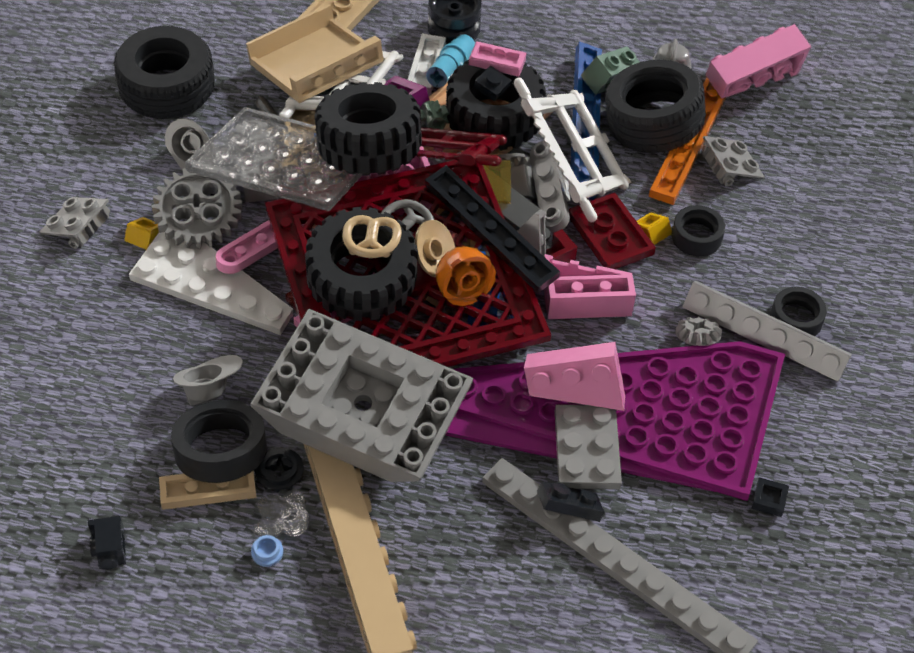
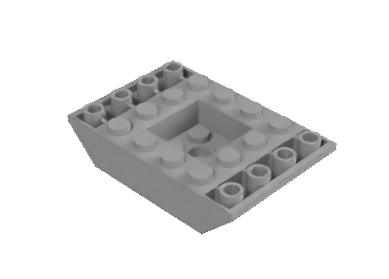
[251,309,473,482]

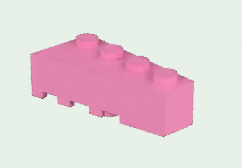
[706,24,811,98]

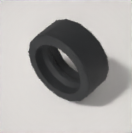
[671,205,726,257]
[770,287,827,336]

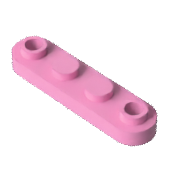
[216,220,305,274]

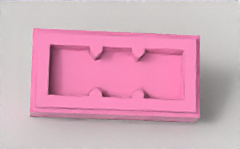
[469,41,526,77]

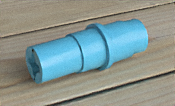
[426,35,475,87]

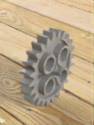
[152,166,243,249]

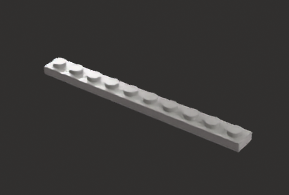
[482,458,758,653]

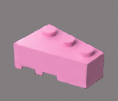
[544,254,636,319]

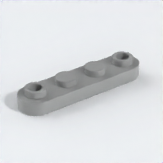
[530,141,570,232]

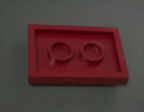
[569,192,656,269]

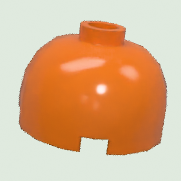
[436,246,496,306]

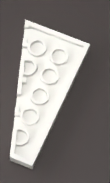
[129,232,293,335]

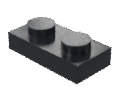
[537,481,605,522]

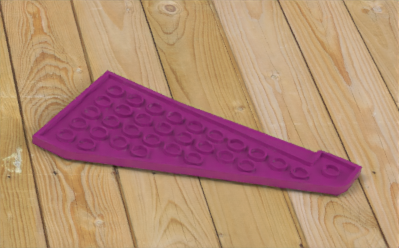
[445,341,785,501]

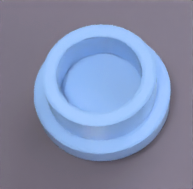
[251,535,283,567]

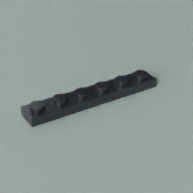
[425,165,560,293]

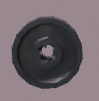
[428,0,482,45]

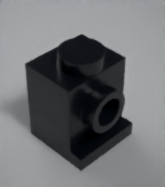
[88,516,126,570]

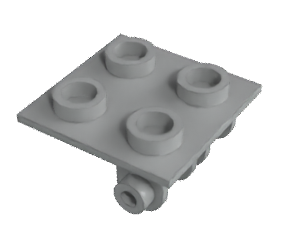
[702,136,765,187]
[39,197,110,249]

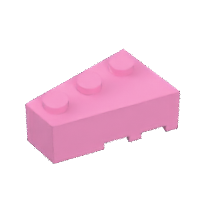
[524,342,625,411]

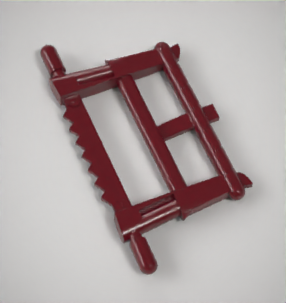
[416,127,507,166]

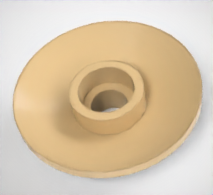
[415,220,455,277]

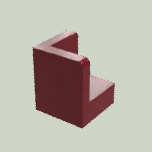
[546,229,578,263]

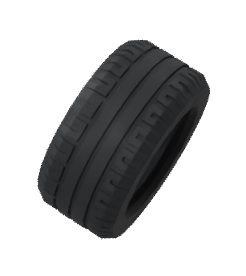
[605,60,706,153]

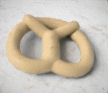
[342,215,402,258]

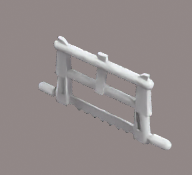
[278,51,403,122]
[514,78,631,222]

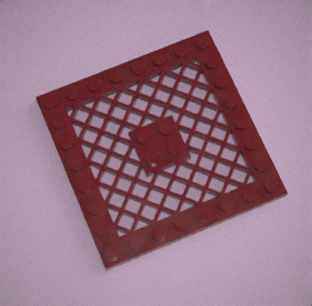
[265,160,552,367]

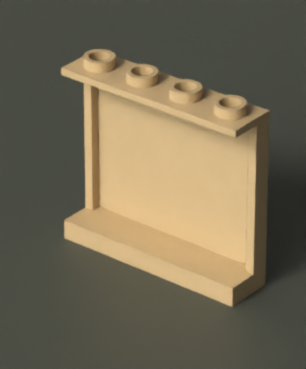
[246,4,384,103]

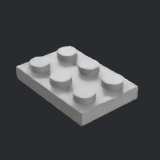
[555,405,622,490]

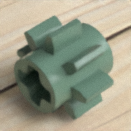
[420,100,449,129]

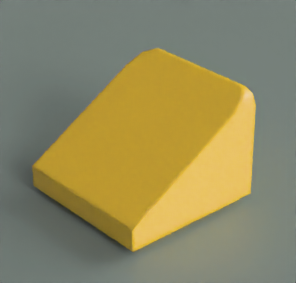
[637,212,672,245]
[124,217,159,250]

